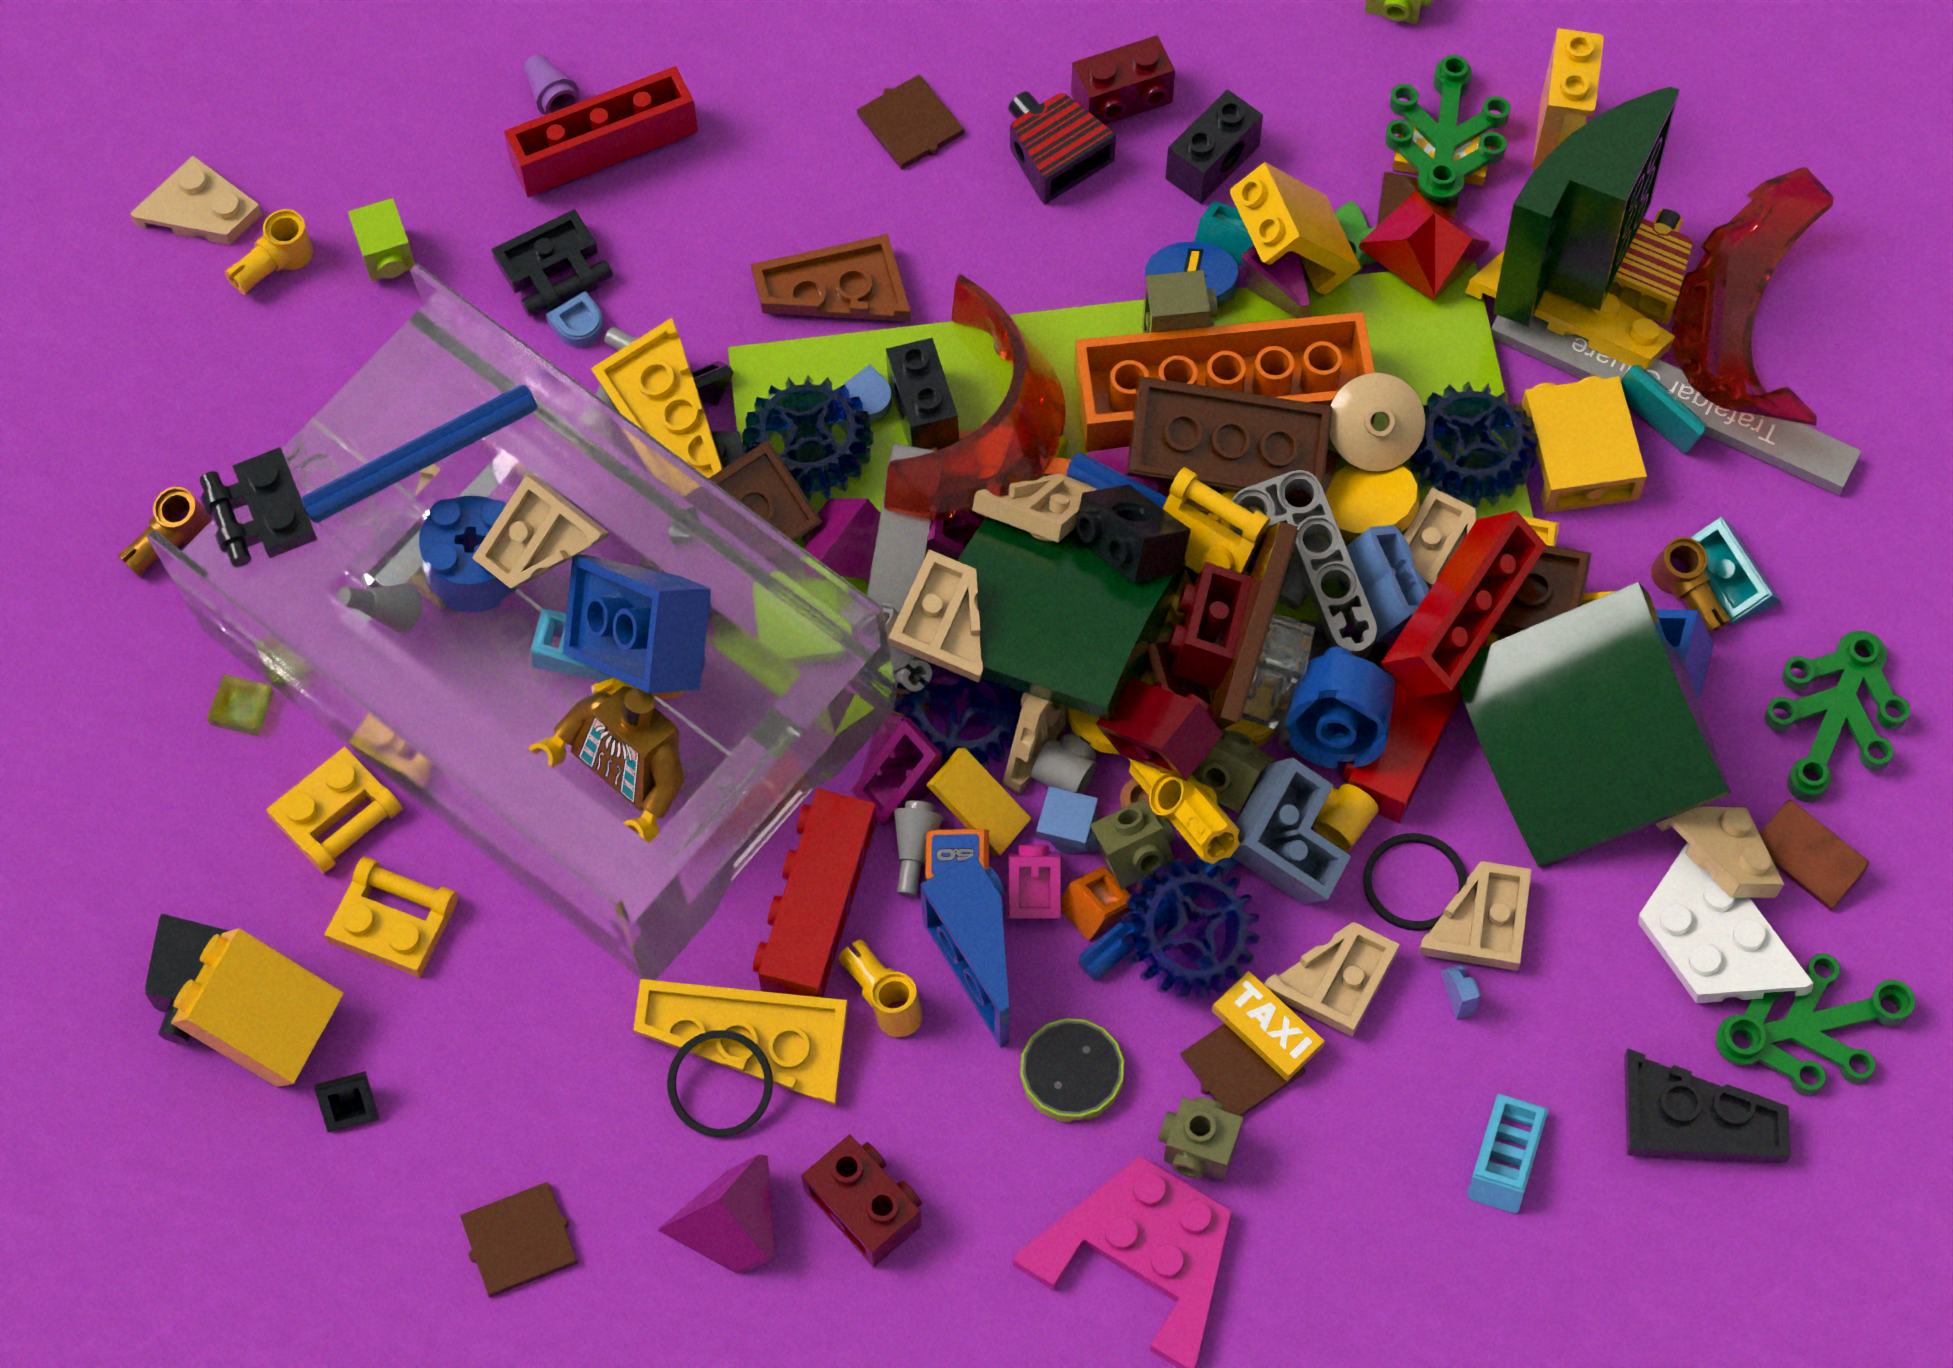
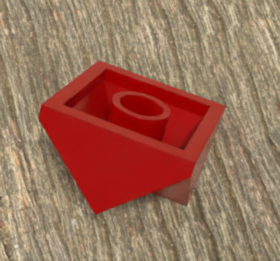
[1359,190,1490,301]

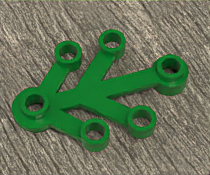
[1385,55,1511,205]
[1764,631,1910,802]
[1715,954,1915,1096]

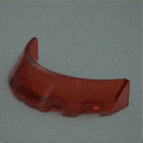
[1671,167,1833,426]
[884,274,1066,520]

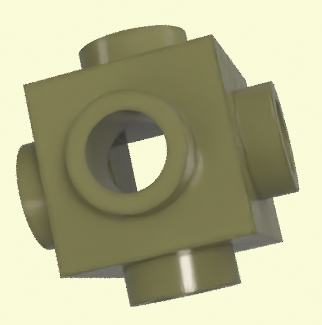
[1192,729,1275,814]
[1090,798,1177,890]
[1158,1097,1244,1182]

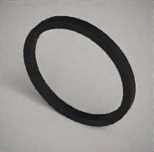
[1363,833,1467,931]
[667,1030,773,1137]

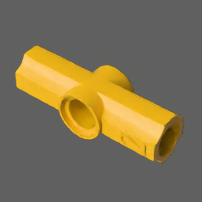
[1128,758,1240,864]

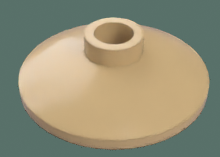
[1329,373,1425,471]

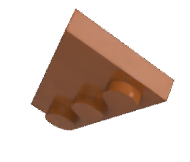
[751,234,911,322]

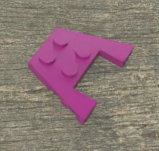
[1013,1156,1231,1368]

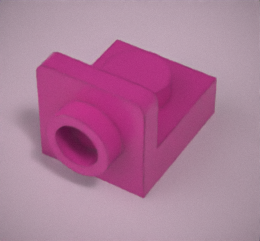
[1008,844,1061,919]

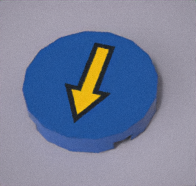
[1145,241,1239,304]

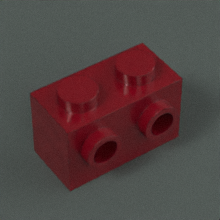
[1071,35,1175,124]
[1166,562,1253,690]
[1096,678,1223,781]
[801,1134,922,1268]

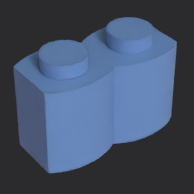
[1338,525,1429,643]

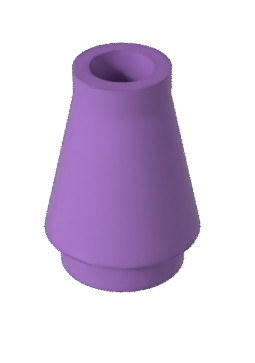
[523,54,579,115]

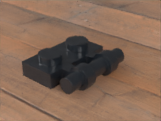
[491,209,613,317]
[199,447,318,567]

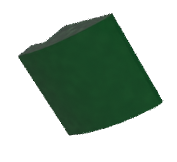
[1493,87,1680,327]
[957,517,1187,721]
[1457,582,1732,869]

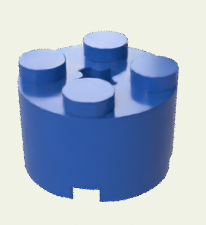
[419,495,519,613]
[1286,647,1395,768]

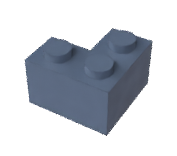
[1231,757,1351,904]

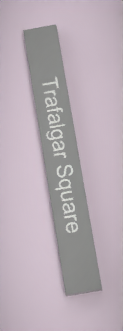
[1491,315,1862,496]

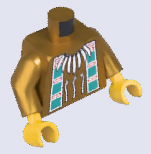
[526,686,685,850]

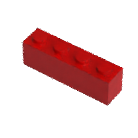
[503,66,698,198]
[1381,511,1547,698]
[1342,640,1486,824]
[753,788,877,998]

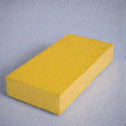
[926,748,1032,855]

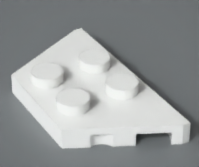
[1638,842,1813,1003]

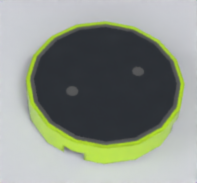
[1020,1018,1124,1122]

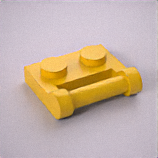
[1162,467,1271,574]
[266,746,403,874]
[324,856,458,978]

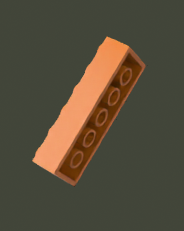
[1074,312,1375,453]

